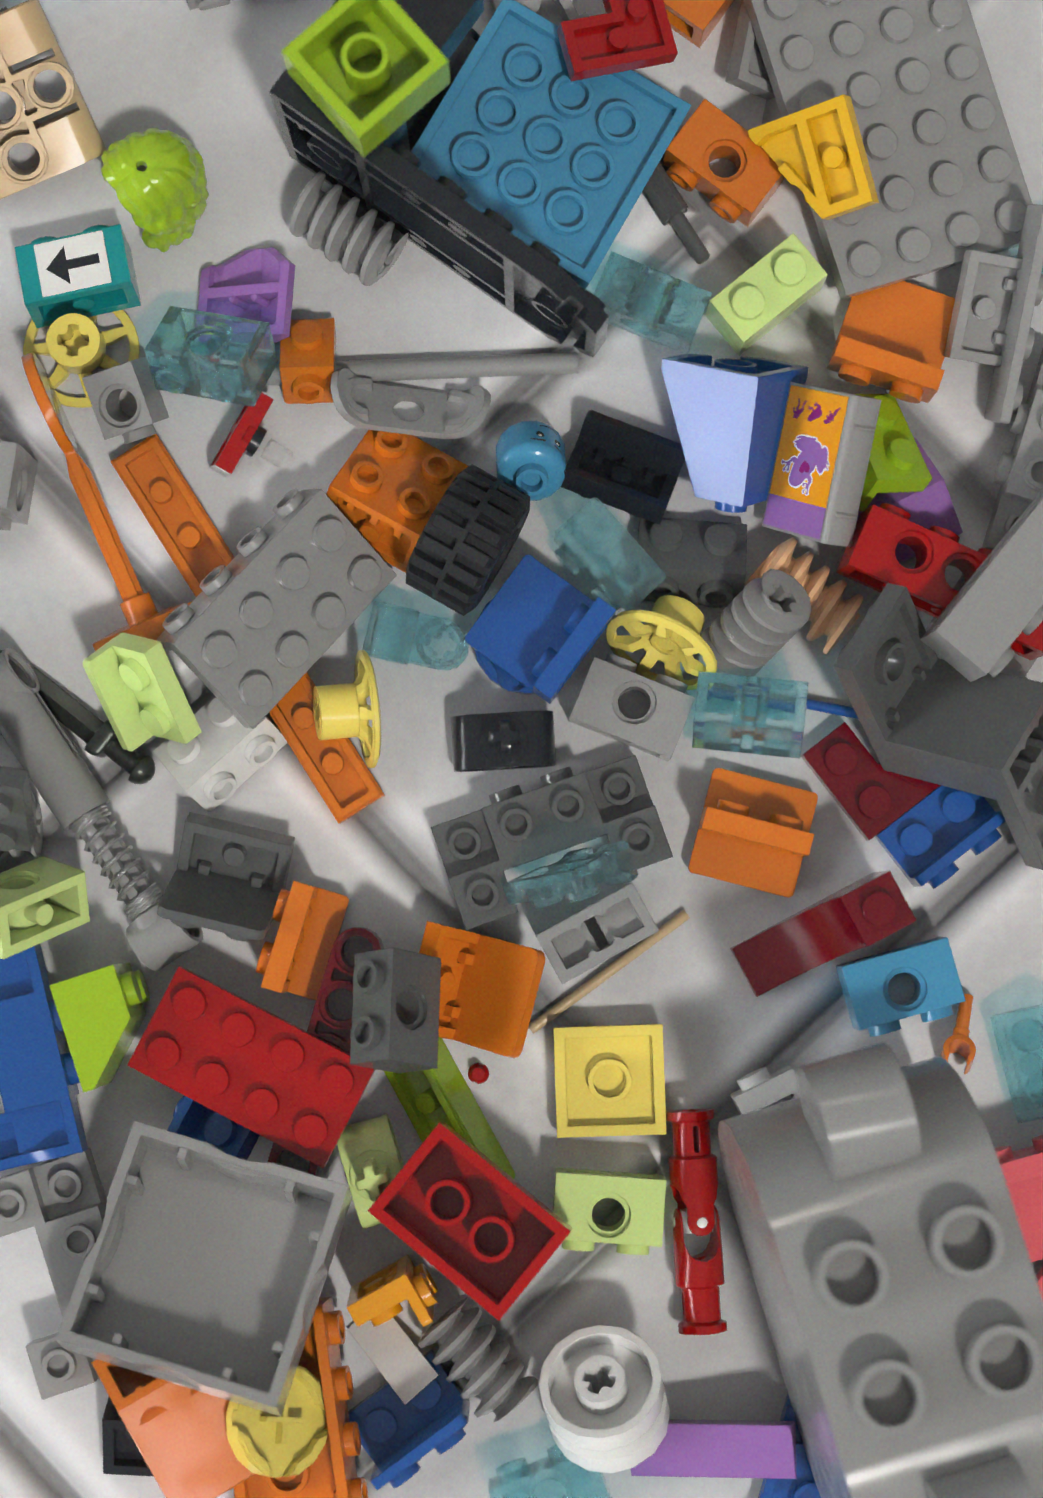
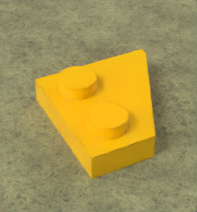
[748,94,879,220]

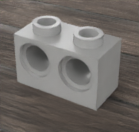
[535,882,659,984]

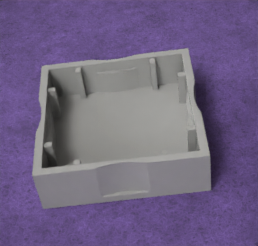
[56,1121,352,1417]

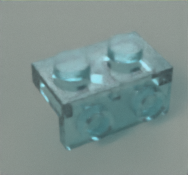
[553,498,666,613]

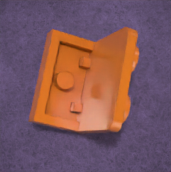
[827,281,955,404]
[419,921,545,1058]

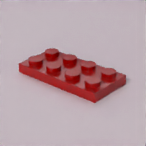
[127,966,376,1169]

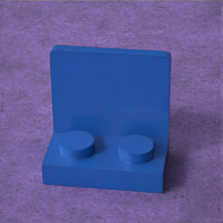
[465,555,616,704]
[348,1349,470,1490]

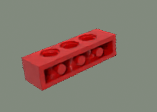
[836,503,1043,660]

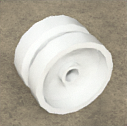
[539,1325,670,1473]

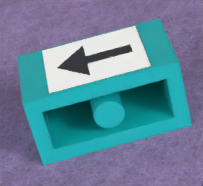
[15,224,141,328]

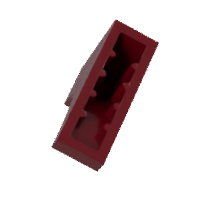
[730,871,917,997]

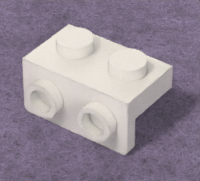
[153,695,287,812]

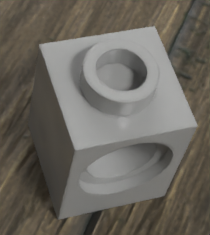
[82,356,169,444]

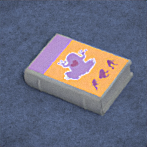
[762,382,881,547]

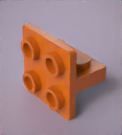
[688,768,818,898]

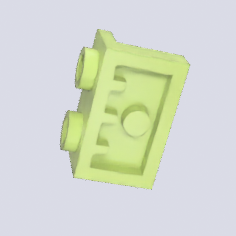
[83,632,202,751]

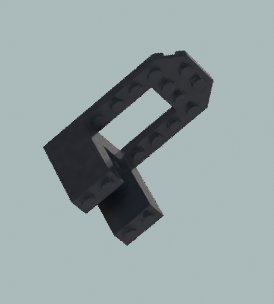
[269,0,609,358]

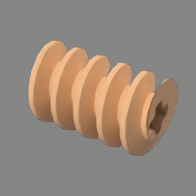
[744,537,864,655]

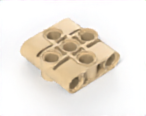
[0,0,107,199]

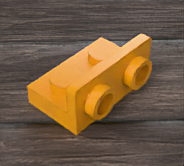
[346,1254,438,1327]

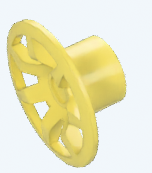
[23,310,140,408]
[606,595,717,690]
[313,650,381,768]

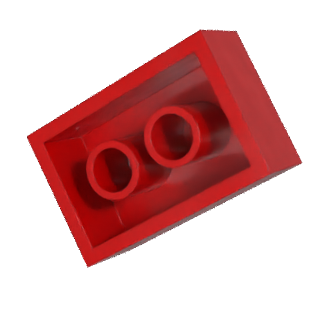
[368,1121,572,1321]

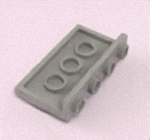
[157,489,397,729]

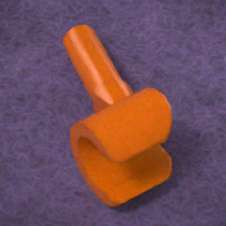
[940,994,976,1074]

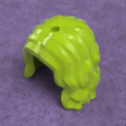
[101,128,209,252]

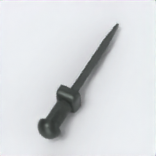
[0,650,155,784]

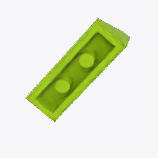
[384,1037,516,1179]

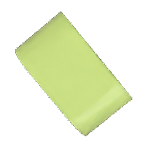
[337,1114,404,1229]

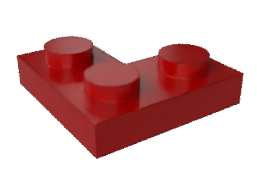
[557,0,678,81]

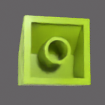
[49,962,150,1093]

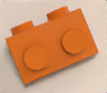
[256,881,349,1000]

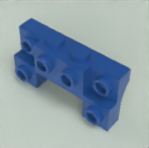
[0,944,88,1171]

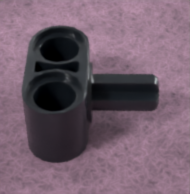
[451,710,556,772]

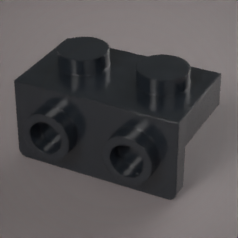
[561,410,685,525]

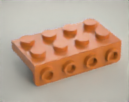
[234,1296,369,1498]

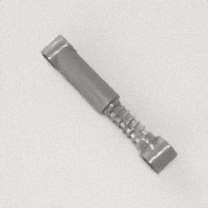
[0,648,203,971]

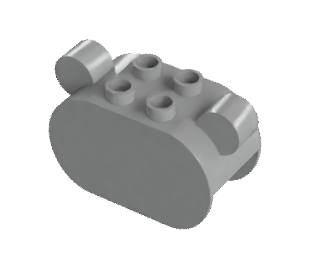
[718,1042,1043,1498]

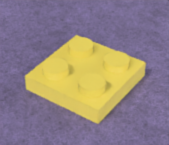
[553,1023,667,1138]

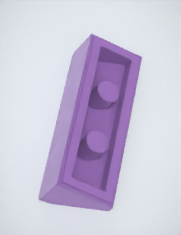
[630,1419,797,1479]

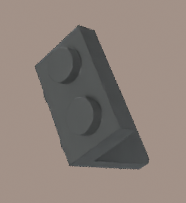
[157,812,295,941]

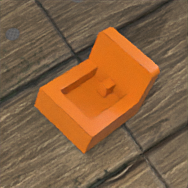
[279,318,336,404]

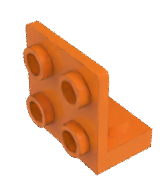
[326,430,468,573]

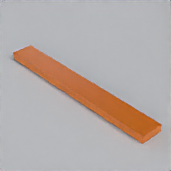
[110,434,385,824]

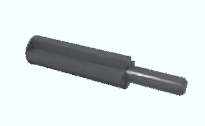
[642,162,710,264]

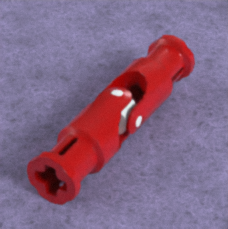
[666,1108,727,1335]

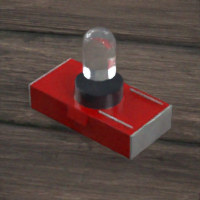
[209,389,295,477]

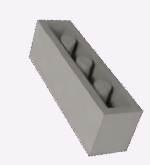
[920,489,1043,682]

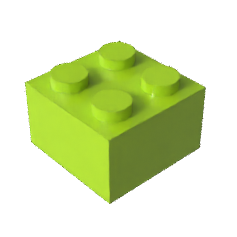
[281,0,450,158]

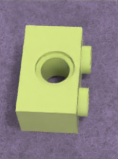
[0,856,90,959]
[553,1167,666,1255]

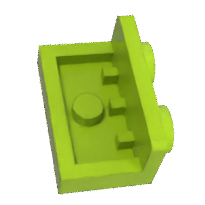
[856,394,932,511]

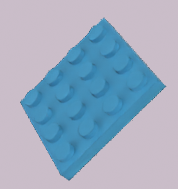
[411,0,692,289]

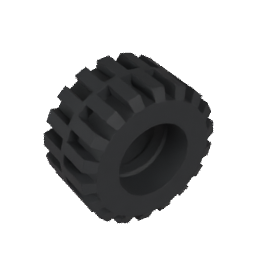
[406,464,530,616]

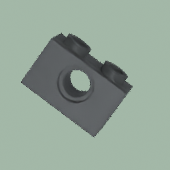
[350,947,441,1073]

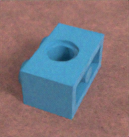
[836,937,966,1037]

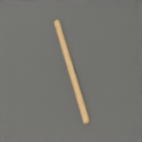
[529,910,690,1034]

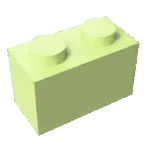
[705,233,828,356]

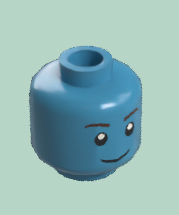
[496,421,566,501]

